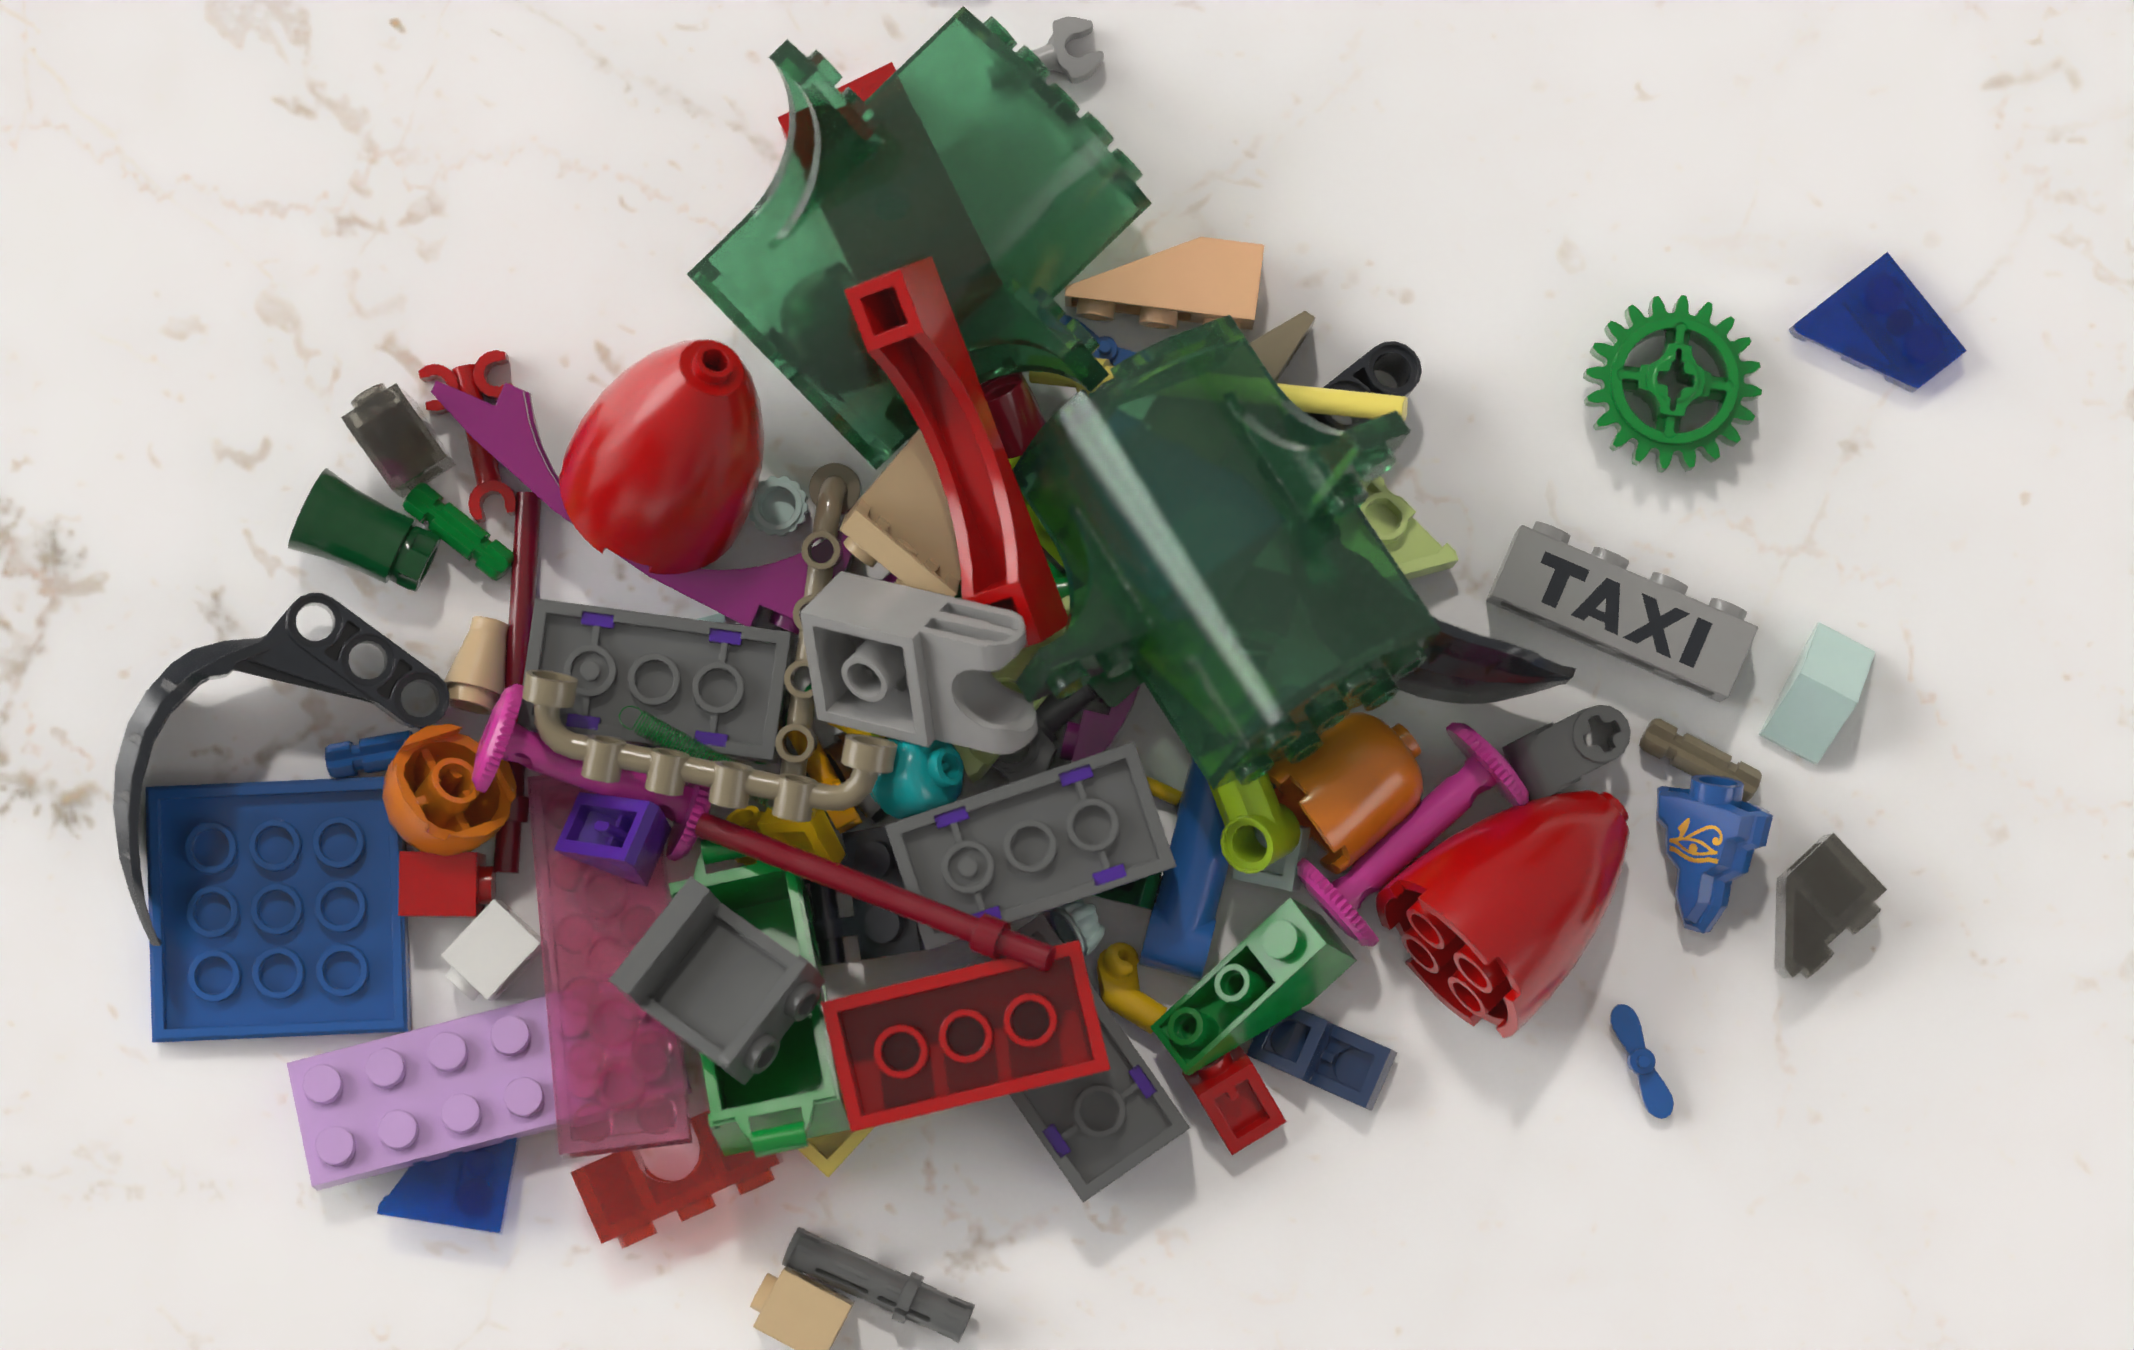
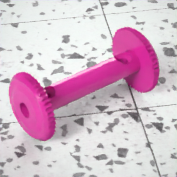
[472,684,716,861]
[1297,722,1529,946]

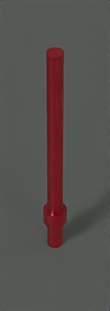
[494,491,541,874]
[695,813,1056,972]

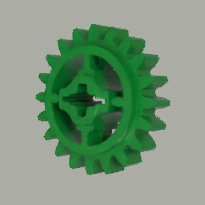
[1583,295,1762,473]

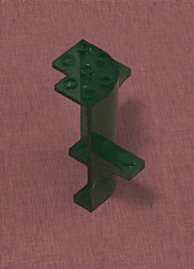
[687,6,1152,470]
[1013,315,1441,790]

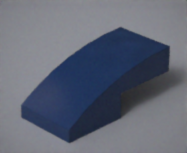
[1246,1009,1398,1111]

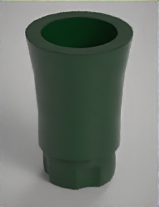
[288,468,441,592]

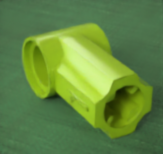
[1198,736,1301,874]

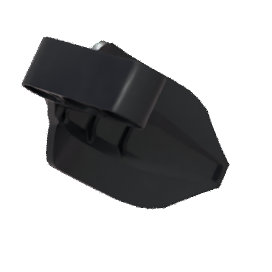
[1258,341,1577,704]
[113,593,450,946]

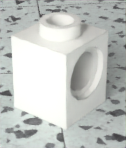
[440,899,548,1001]

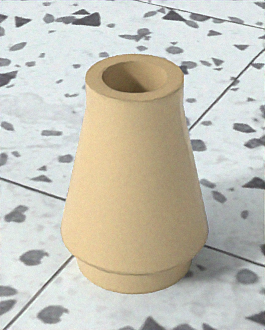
[444,616,509,715]

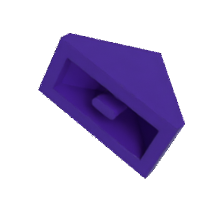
[554,792,672,887]

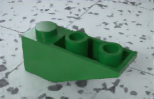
[1150,898,1357,1075]

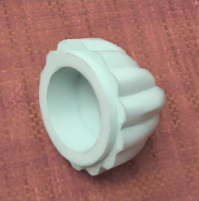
[749,476,809,537]
[1050,899,1105,957]

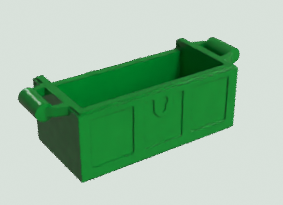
[668,839,850,1158]

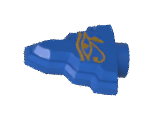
[1656,775,1773,934]

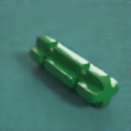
[402,482,514,581]

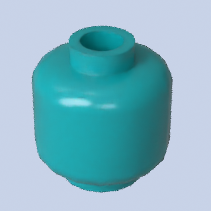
[870,738,964,819]

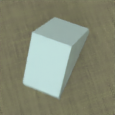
[1759,622,1875,765]

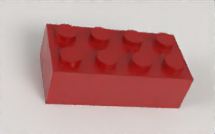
[821,940,1110,1132]

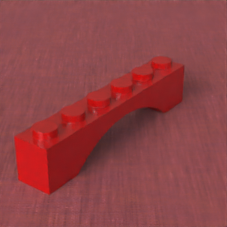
[844,256,1070,648]

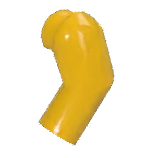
[1096,942,1168,1035]

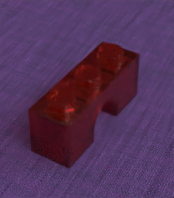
[570,1110,784,1249]

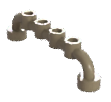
[766,463,862,808]
[522,670,897,822]

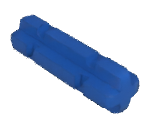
[325,728,439,779]

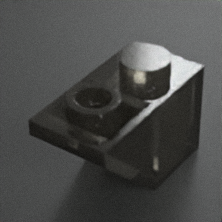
[341,383,456,498]
[1774,833,1887,979]

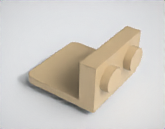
[840,428,961,597]

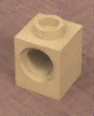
[750,1267,855,1350]

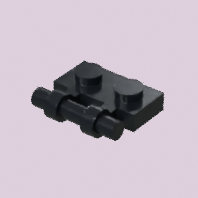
[804,826,926,966]

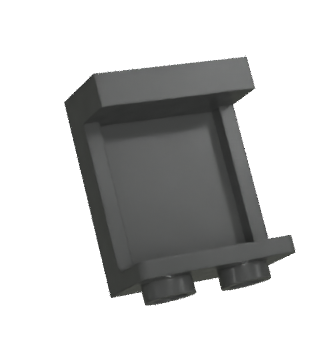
[609,876,826,1086]

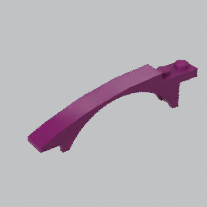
[431,381,854,635]

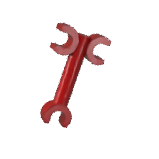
[418,350,517,523]

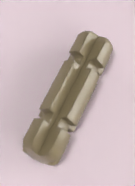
[1639,718,1762,802]

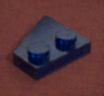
[1788,252,1967,393]
[377,1137,520,1235]

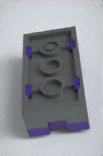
[517,598,797,765]
[885,742,1176,950]
[963,913,1190,1203]

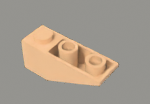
[1065,237,1264,337]

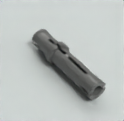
[782,1227,975,1343]

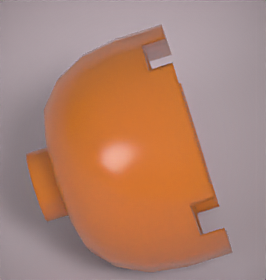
[382,724,517,856]

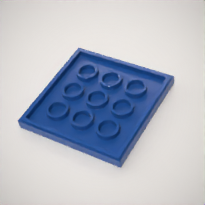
[145,776,412,1043]

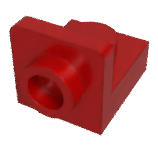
[1182,1046,1287,1155]

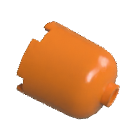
[1266,712,1424,875]

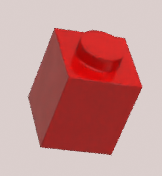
[398,851,496,918]

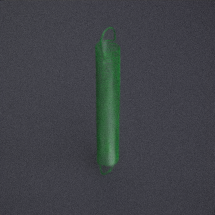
[619,706,773,810]

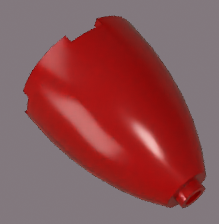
[559,339,764,575]
[1376,790,1630,1038]

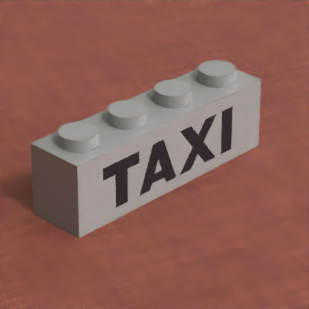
[1486,521,1758,702]

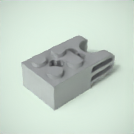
[800,571,1038,754]

